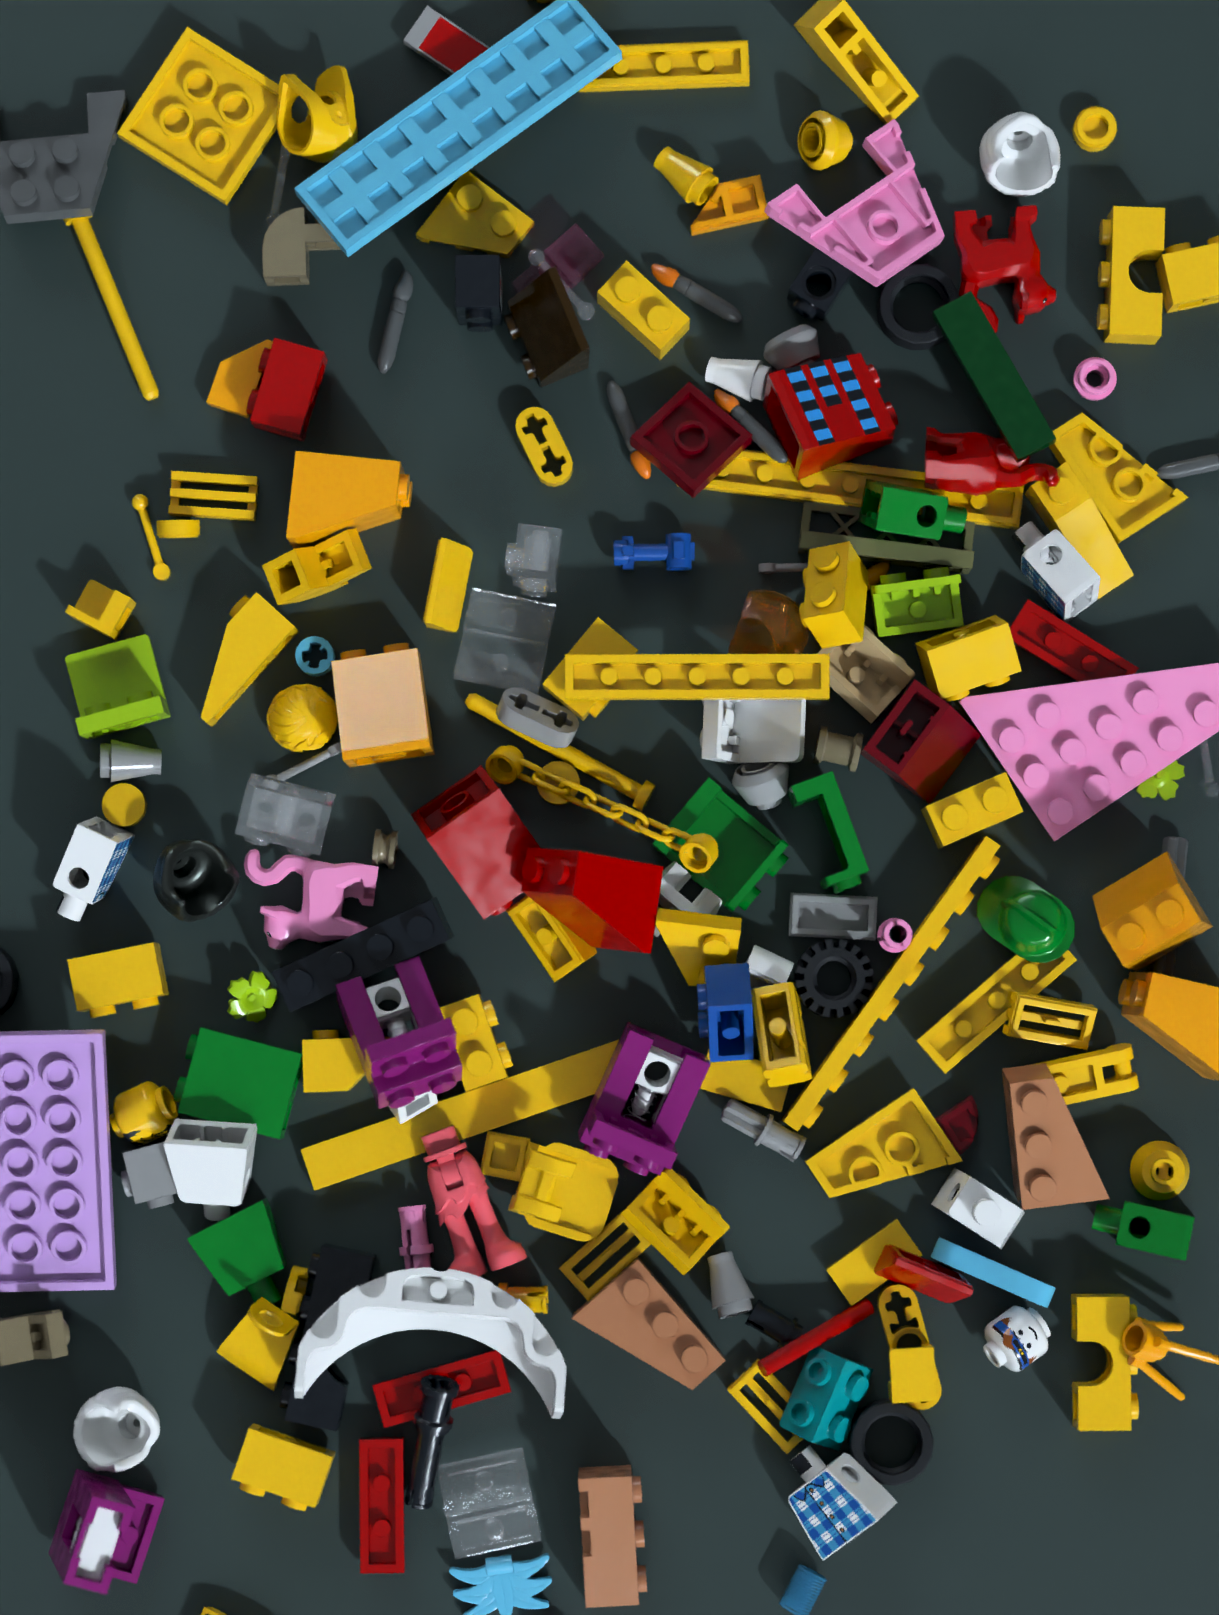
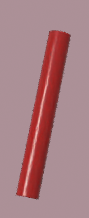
[757,1298,874,1377]

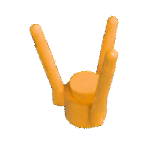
[1122,1317,1219,1401]

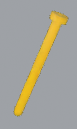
[63,214,159,401]
[465,693,656,811]

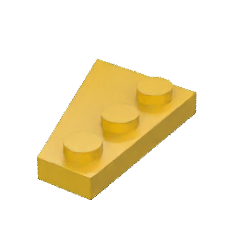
[804,1088,963,1198]

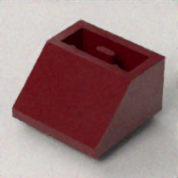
[860,679,981,805]

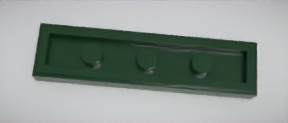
[932,291,1056,463]

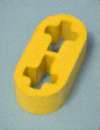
[515,407,573,487]

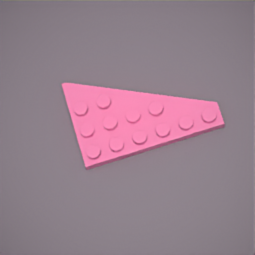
[958,663,1219,842]

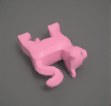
[244,849,379,950]

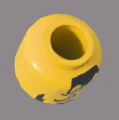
[110,1081,178,1146]

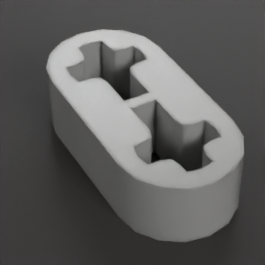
[496,687,579,748]

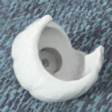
[979,112,1061,197]
[73,1387,160,1472]

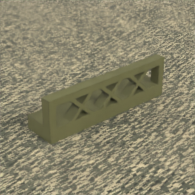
[797,501,975,574]

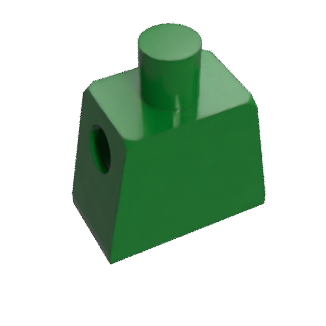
[858,479,967,540]
[187,1198,287,1304]
[1092,1200,1195,1261]

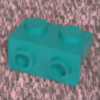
[779,1346,873,1451]

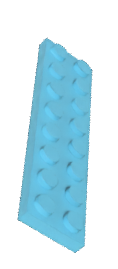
[294,0,622,257]

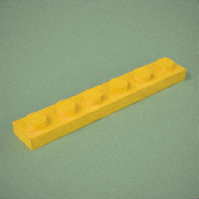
[565,654,830,700]

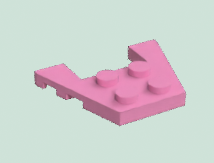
[764,119,945,287]

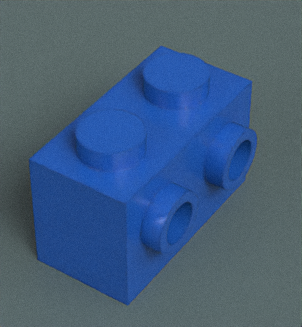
[697,963,754,1062]

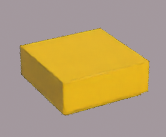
[480,1130,531,1182]

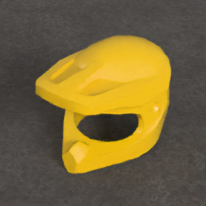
[276,65,358,163]

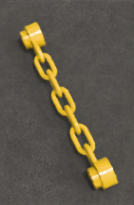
[485,745,718,873]

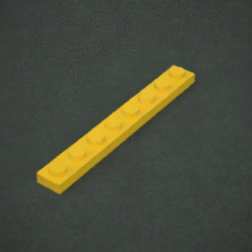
[781,836,1000,1132]

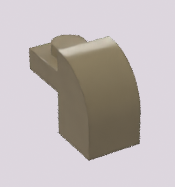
[262,207,341,286]
[0,1309,70,1366]

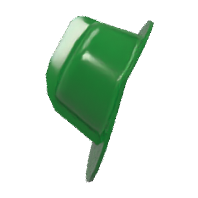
[977,876,1075,963]

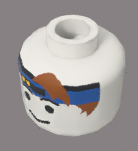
[983,1305,1050,1372]

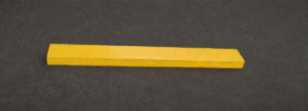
[677,449,1024,530]
[300,1040,619,1191]

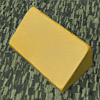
[423,537,473,633]
[506,896,597,982]

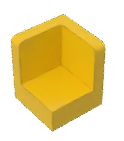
[65,580,137,641]
[888,1343,937,1403]

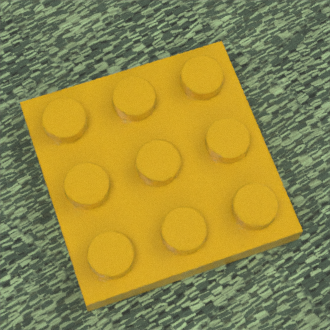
[117,27,296,205]

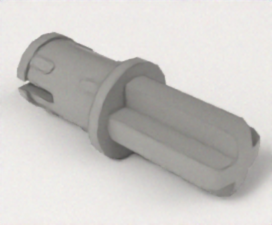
[721,1099,807,1162]

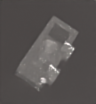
[504,523,563,598]
[235,773,336,857]

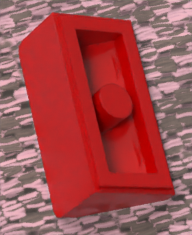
[874,1244,974,1303]

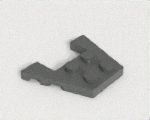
[0,90,128,224]

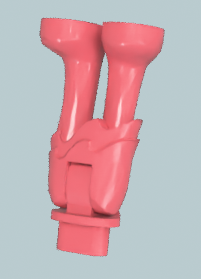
[421,1125,527,1276]

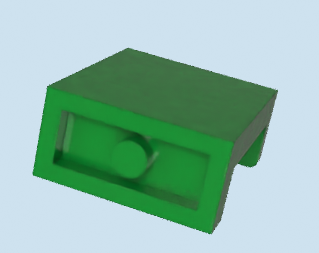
[787,771,869,894]
[652,777,789,913]
[174,1027,303,1139]

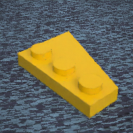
[1049,412,1189,544]

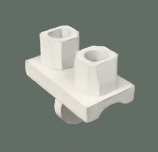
[654,861,723,937]

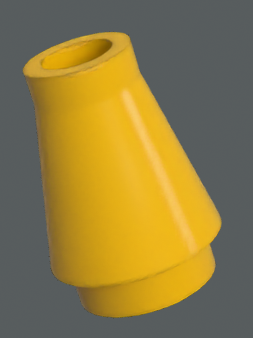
[653,146,719,206]

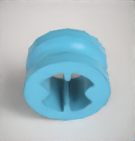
[295,636,336,677]

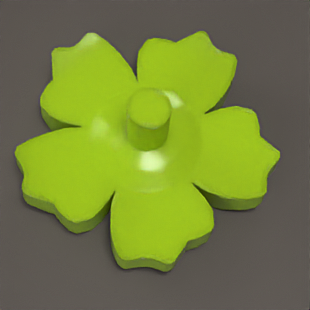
[1136,760,1185,801]
[227,971,278,1023]

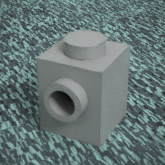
[121,1142,177,1209]

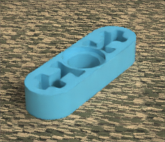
[930,1237,1056,1308]

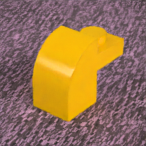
[262,528,372,605]

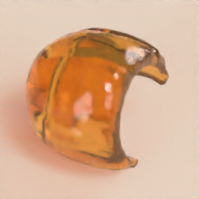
[728,589,809,654]

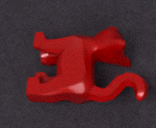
[953,205,1056,333]
[924,427,1060,496]

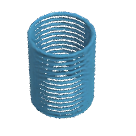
[779,1564,827,1615]

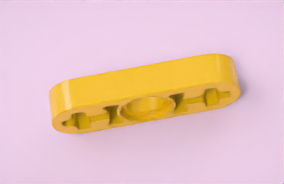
[877,1283,942,1410]

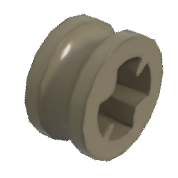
[372,829,398,869]

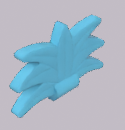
[449,1553,552,1615]

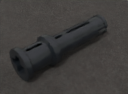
[404,1375,460,1510]

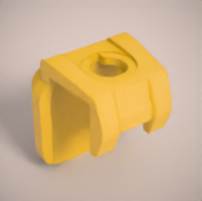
[508,1142,619,1242]

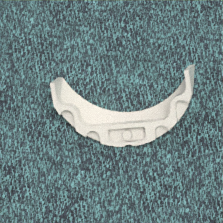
[294,1267,567,1419]

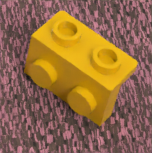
[621,1168,730,1276]

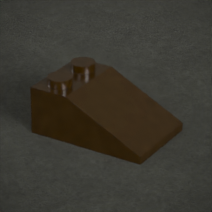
[503,266,590,387]

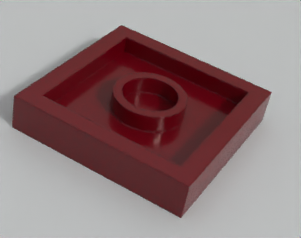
[630,382,753,498]

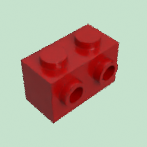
[246,337,328,442]

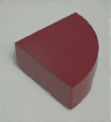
[934,1095,978,1156]

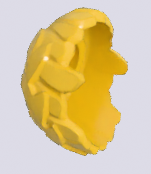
[266,684,338,752]

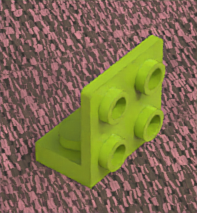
[65,634,171,740]

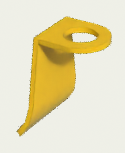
[216,1297,300,1391]

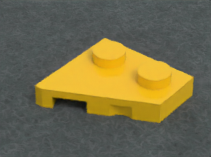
[416,171,534,258]
[656,908,742,987]

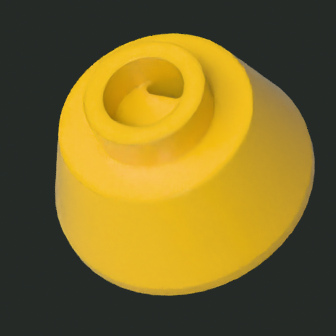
[797,110,853,170]
[1130,1141,1190,1201]

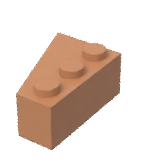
[1002,1063,1110,1210]
[572,1257,726,1390]
[578,1465,647,1608]

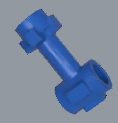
[614,533,695,571]

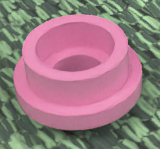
[1073,357,1117,401]

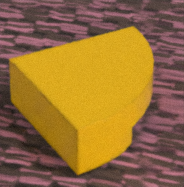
[281,1265,309,1314]

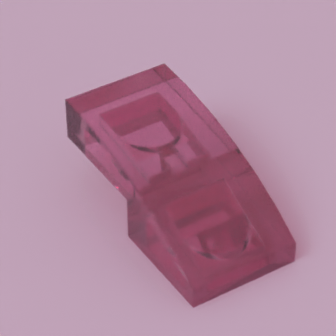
[512,223,604,294]

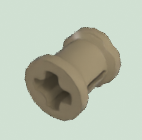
[813,725,864,772]

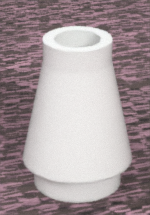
[705,357,771,402]

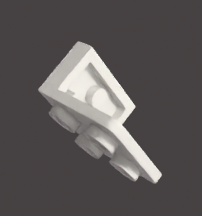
[700,700,806,764]

